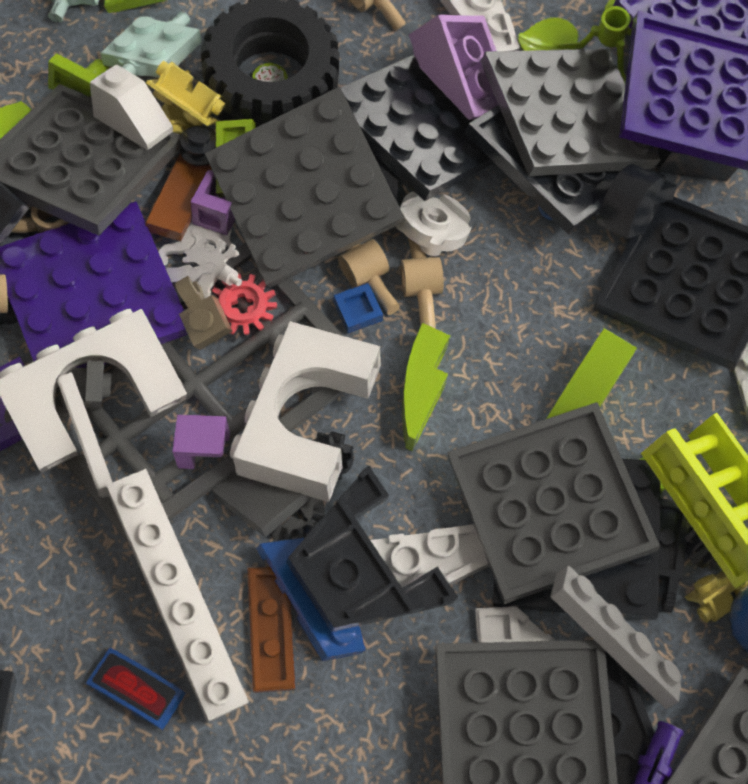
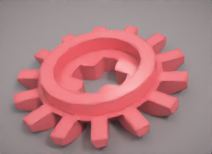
[212,273,277,335]

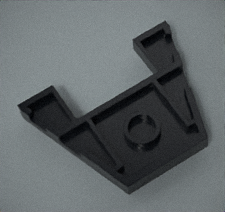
[286,466,458,632]

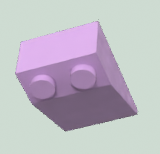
[409,15,498,120]

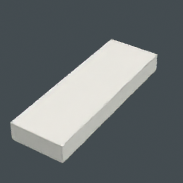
[57,372,113,498]

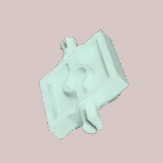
[101,12,202,78]

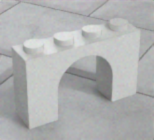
[0,309,187,473]
[230,321,381,502]

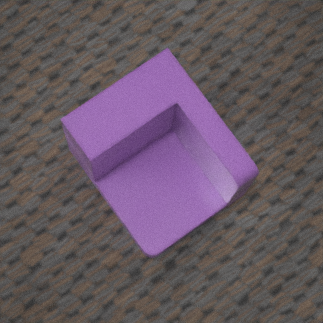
[191,170,236,235]
[172,414,230,469]

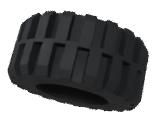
[201,0,340,128]

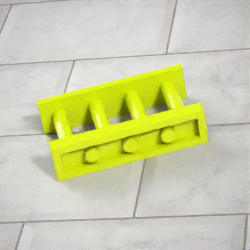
[641,413,748,589]

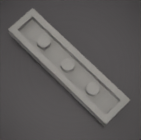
[551,565,682,710]

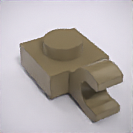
[175,276,232,350]

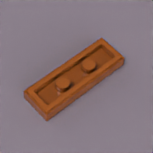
[145,154,213,241]
[247,567,295,693]

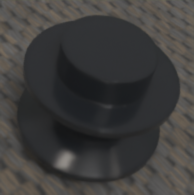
[180,126,216,166]

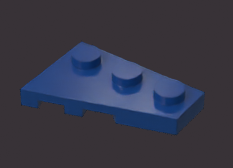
[256,538,366,661]

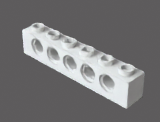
[107,469,249,723]

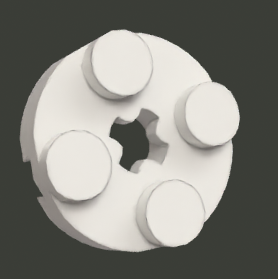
[396,191,471,256]

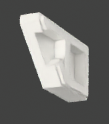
[475,606,554,643]

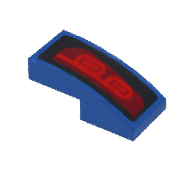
[86,647,186,730]

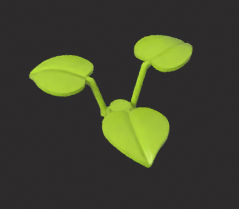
[518,0,632,84]

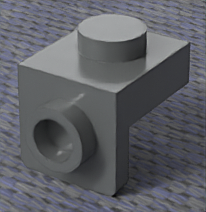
[60,361,111,409]

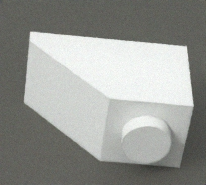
[90,64,173,150]

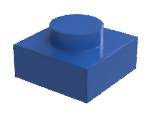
[333,283,383,333]

